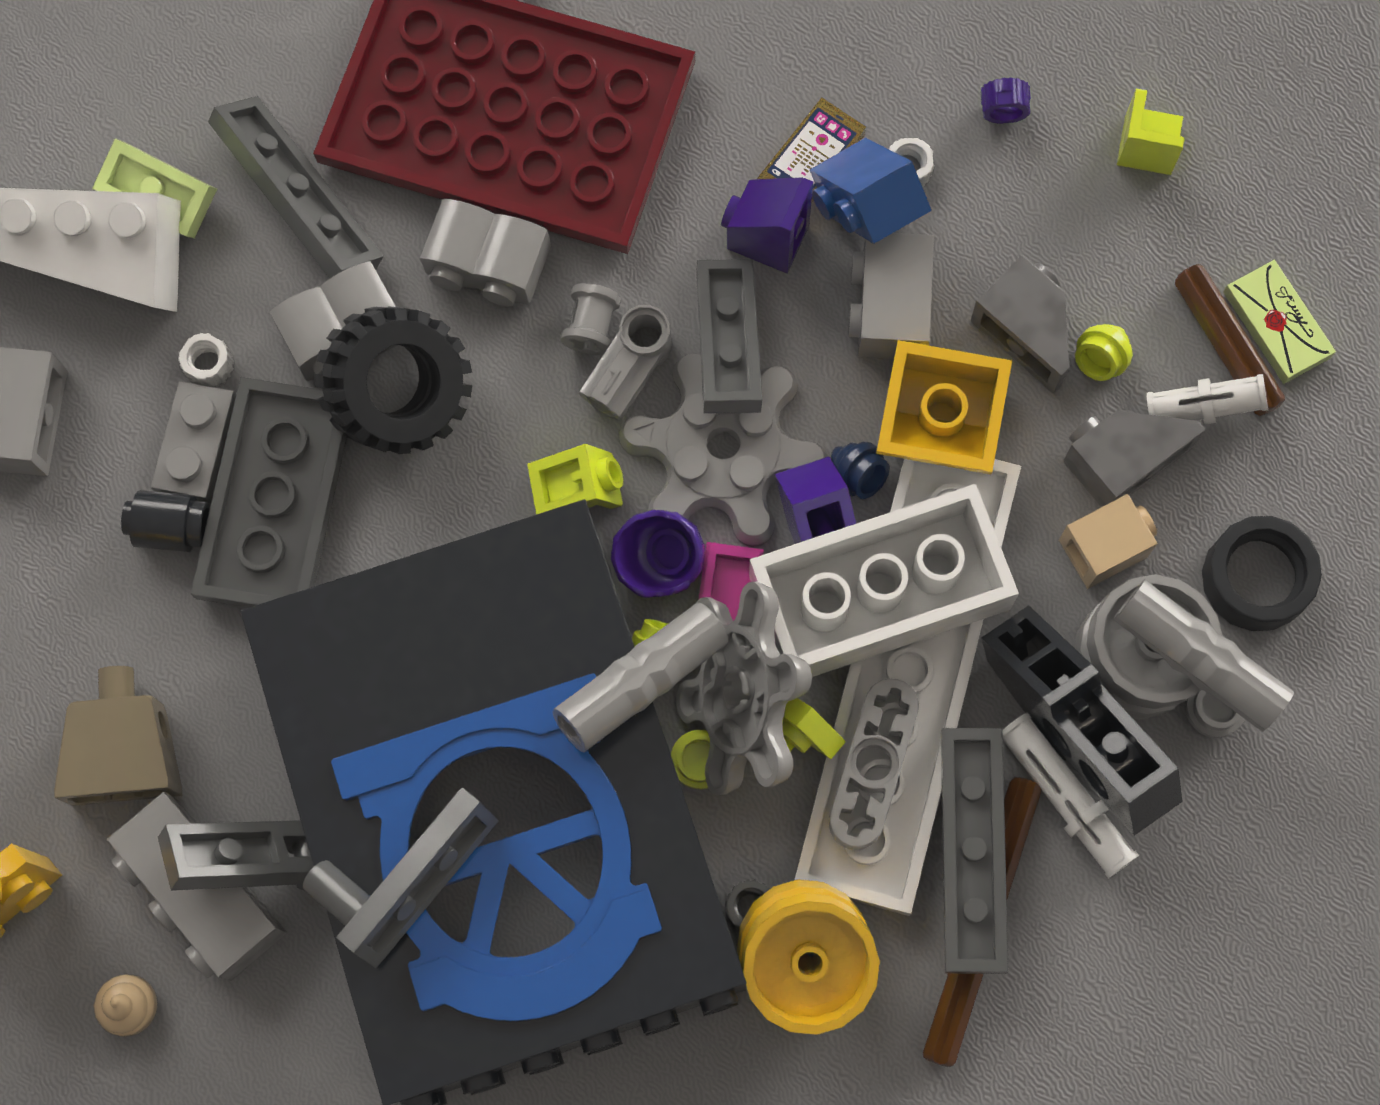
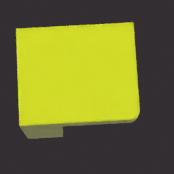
[1117,88,1184,175]

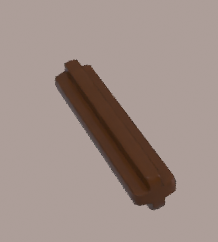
[1175,264,1285,416]

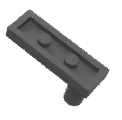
[303,788,499,968]

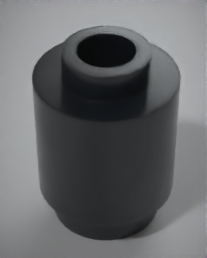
[121,490,210,552]

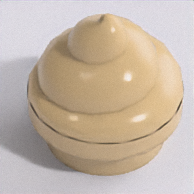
[94,974,157,1036]

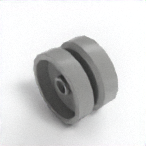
[1074,574,1223,720]

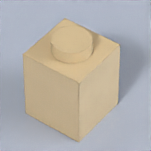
[1059,494,1158,589]

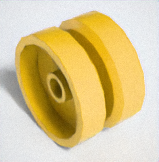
[737,879,880,1035]

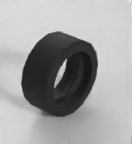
[1202,516,1322,631]

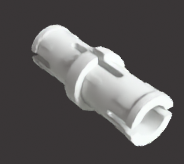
[1147,374,1268,424]

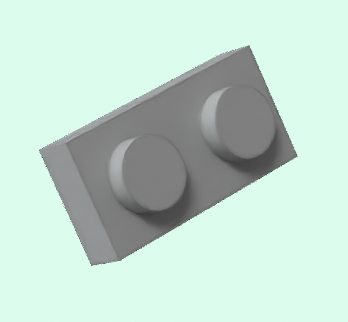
[151,381,236,504]

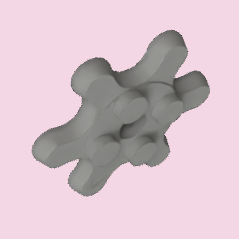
[619,354,828,546]
[676,582,812,796]

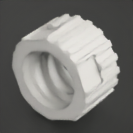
[889,138,934,187]
[178,333,234,387]

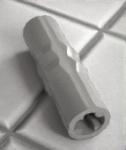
[1113,579,1294,732]
[552,603,729,752]

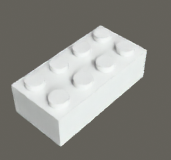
[749,484,1019,677]

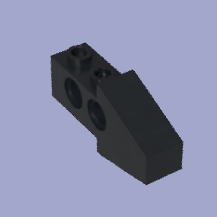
[981,605,1183,836]

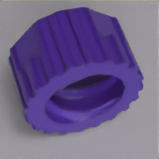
[980,78,1031,124]

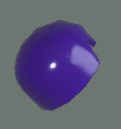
[610,510,705,598]

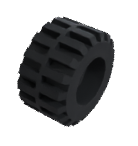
[315,306,472,454]

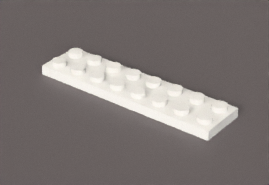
[795,459,1021,916]

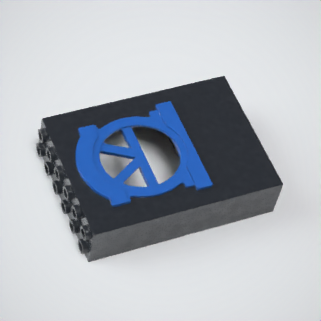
[240,499,747,1105]

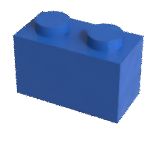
[810,138,932,244]

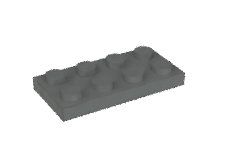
[191,377,347,608]

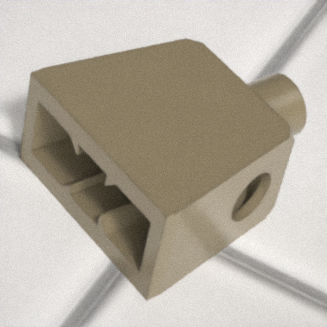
[54,666,182,806]

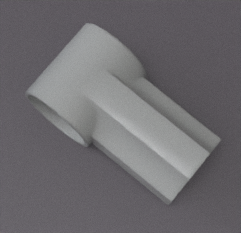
[579,305,672,421]

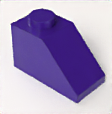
[721,177,813,274]
[775,457,856,544]

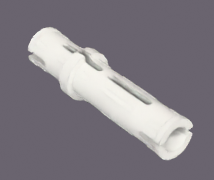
[1002,713,1139,879]

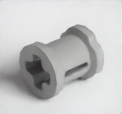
[560,283,621,355]

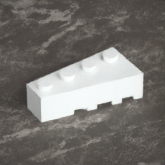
[0,188,181,312]

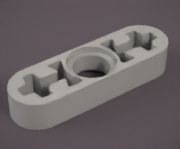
[829,679,919,850]

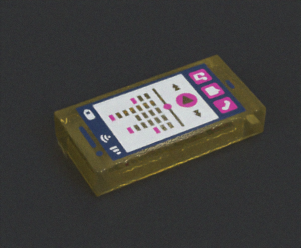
[757,97,866,203]

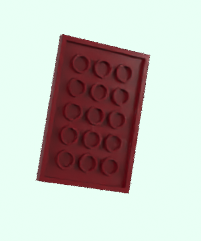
[313,0,696,254]

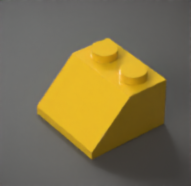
[876,340,1012,475]

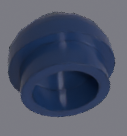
[831,442,890,499]

